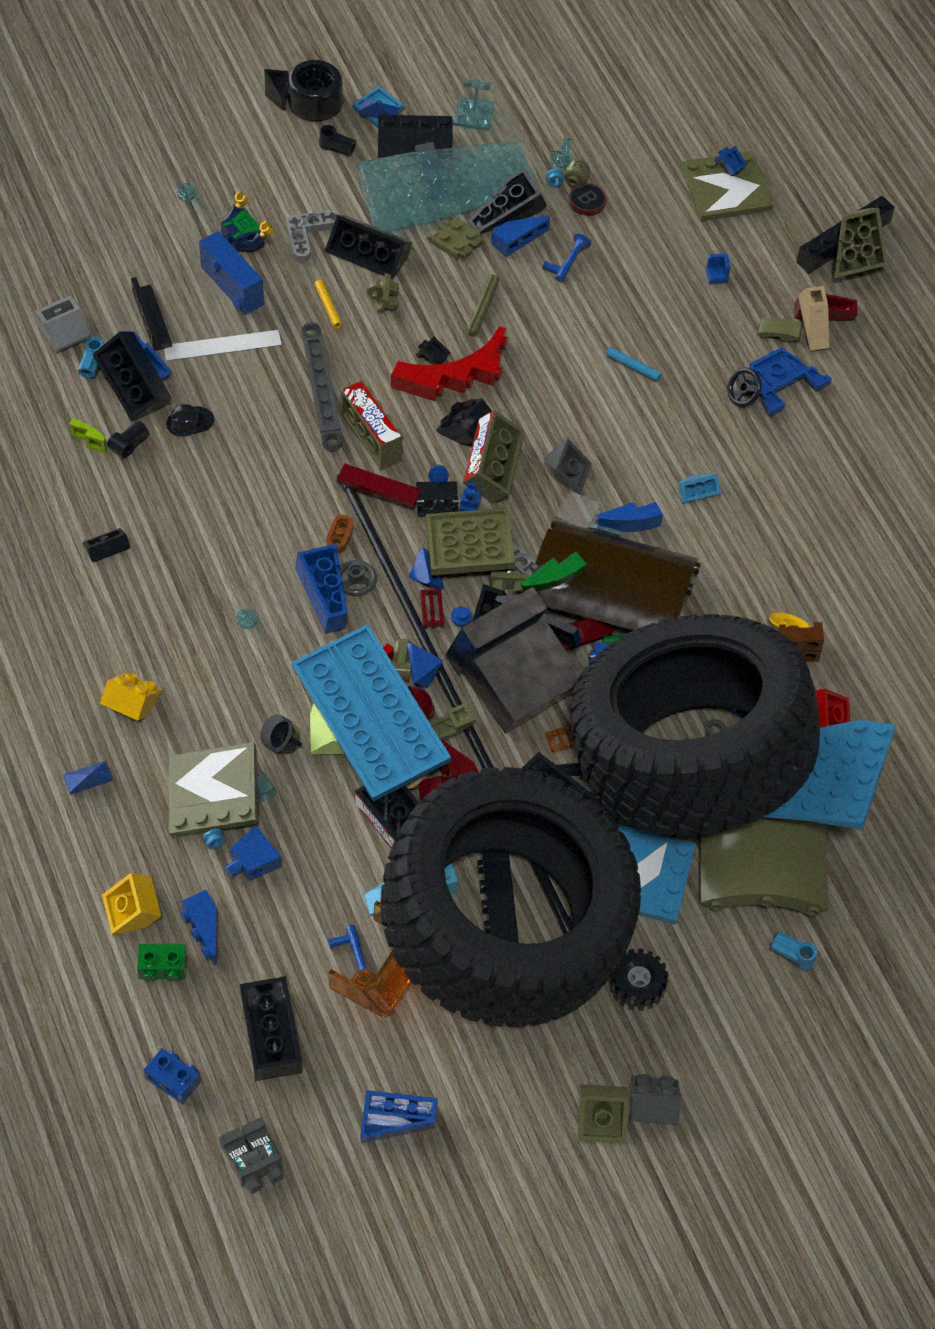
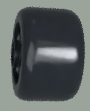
[287,60,343,120]

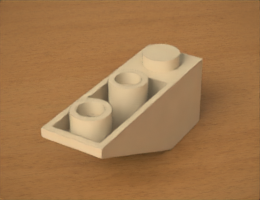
[798,286,829,351]

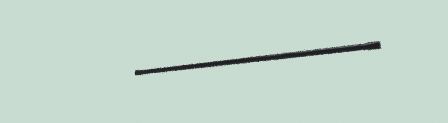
[337,474,573,935]

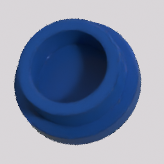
[428,465,449,483]
[451,607,472,627]

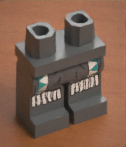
[219,1117,283,1194]

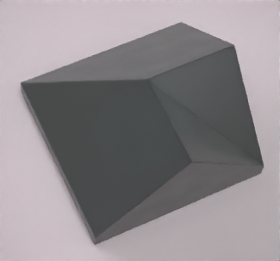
[544,438,592,495]

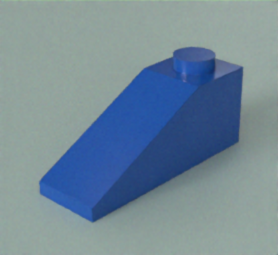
[491,215,550,257]

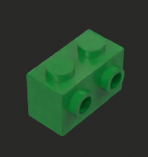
[137,944,187,981]

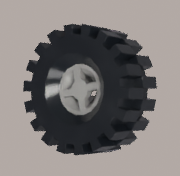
[609,949,669,1011]

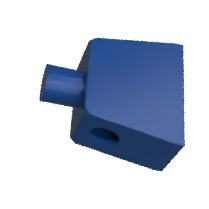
[224,826,282,881]

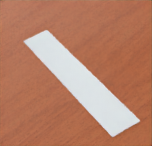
[164,330,281,360]

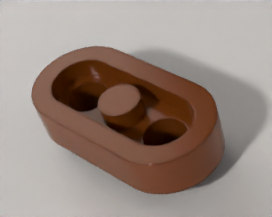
[326,515,353,553]

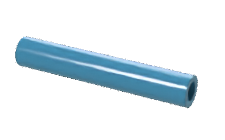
[606,347,662,382]

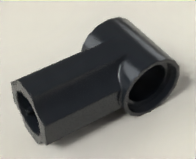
[319,125,357,155]
[107,421,149,459]

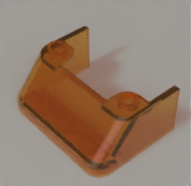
[328,900,413,1017]

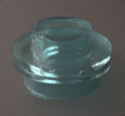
[177,183,196,201]
[236,608,257,629]

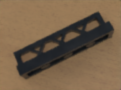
[131,277,172,351]

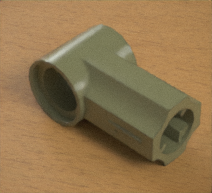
[391,639,414,681]

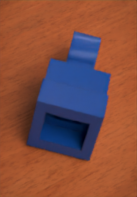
[459,483,482,511]

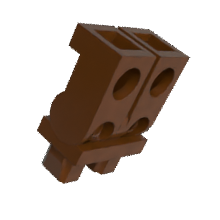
[778,622,824,662]

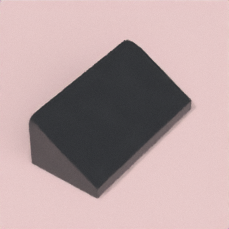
[82,528,130,562]

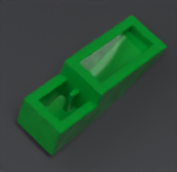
[520,552,587,592]

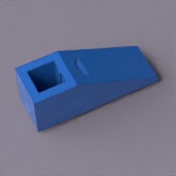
[180,889,217,965]

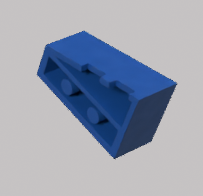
[360,1090,438,1143]

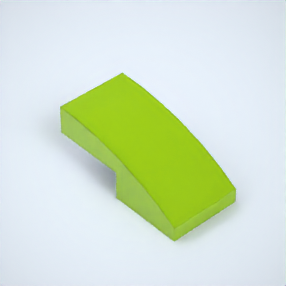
[69,418,107,453]

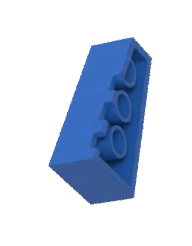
[295,544,347,633]

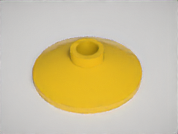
[769,612,810,628]

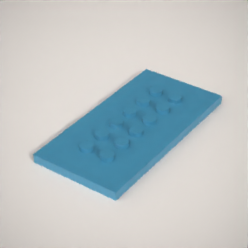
[291,624,452,802]

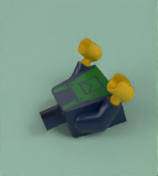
[221,192,274,252]

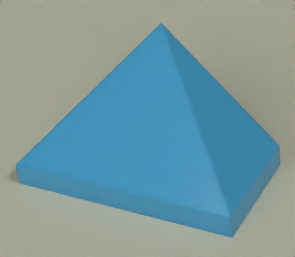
[678,473,721,503]

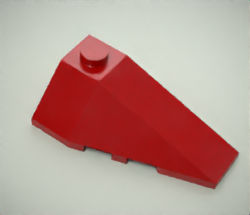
[815,688,850,728]

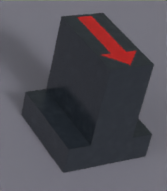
[445,587,581,734]

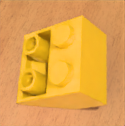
[100,672,163,721]

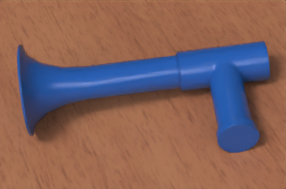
[542,234,591,282]
[328,925,378,987]

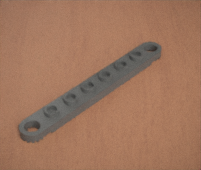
[302,322,342,451]

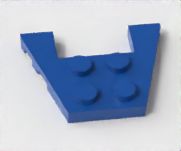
[749,348,832,416]

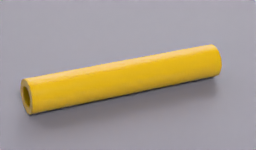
[314,280,342,329]

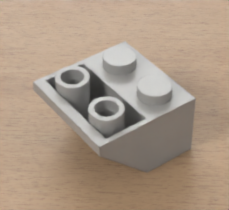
[35,296,91,352]

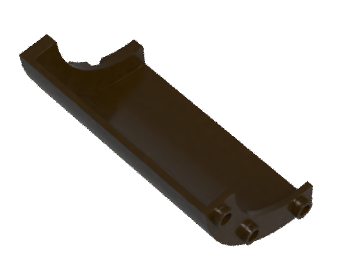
[535,520,701,631]

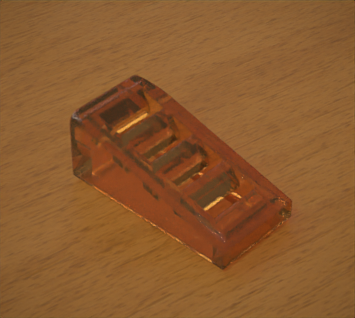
[545,724,575,753]

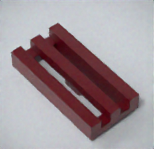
[420,589,445,629]

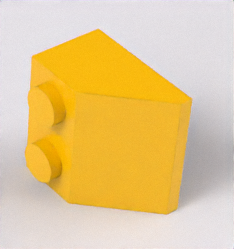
[102,873,161,935]

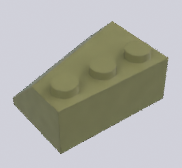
[834,208,888,278]

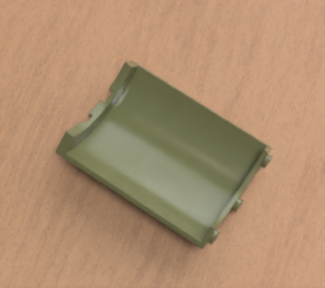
[700,817,829,916]

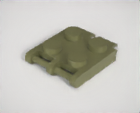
[427,215,484,260]

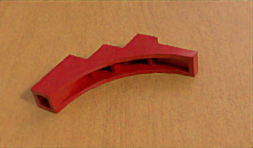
[391,326,508,401]

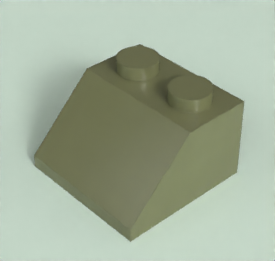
[578,1084,629,1143]

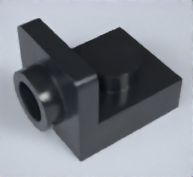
[416,336,451,365]

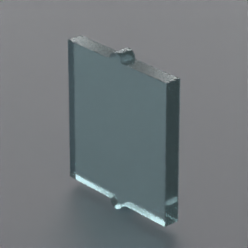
[587,523,623,537]

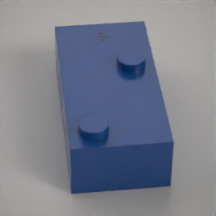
[199,231,264,315]

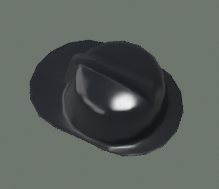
[166,404,214,437]
[260,714,302,753]

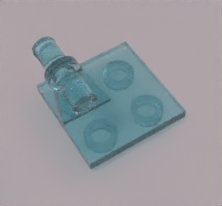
[453,79,495,131]

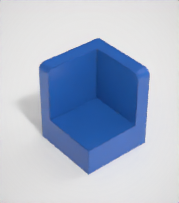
[706,253,731,285]

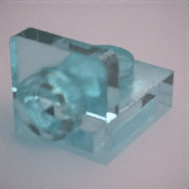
[550,138,571,168]

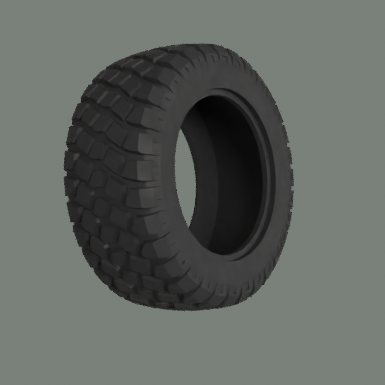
[571,614,820,836]
[380,767,641,1028]

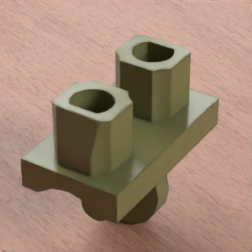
[367,273,399,313]
[490,569,529,595]

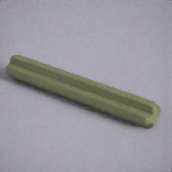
[467,274,499,336]

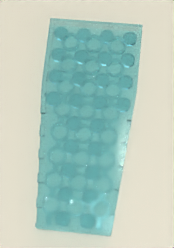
[356,141,533,232]

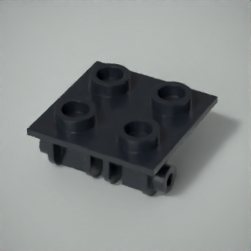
[416,481,459,516]

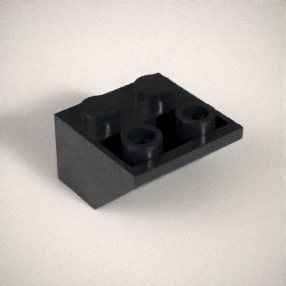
[436,398,492,445]

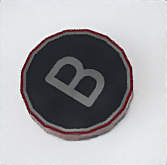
[569,184,606,216]

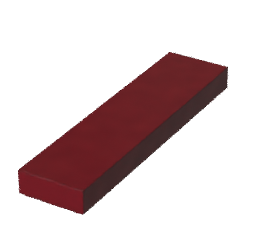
[337,463,421,508]

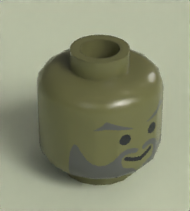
[564,159,590,187]

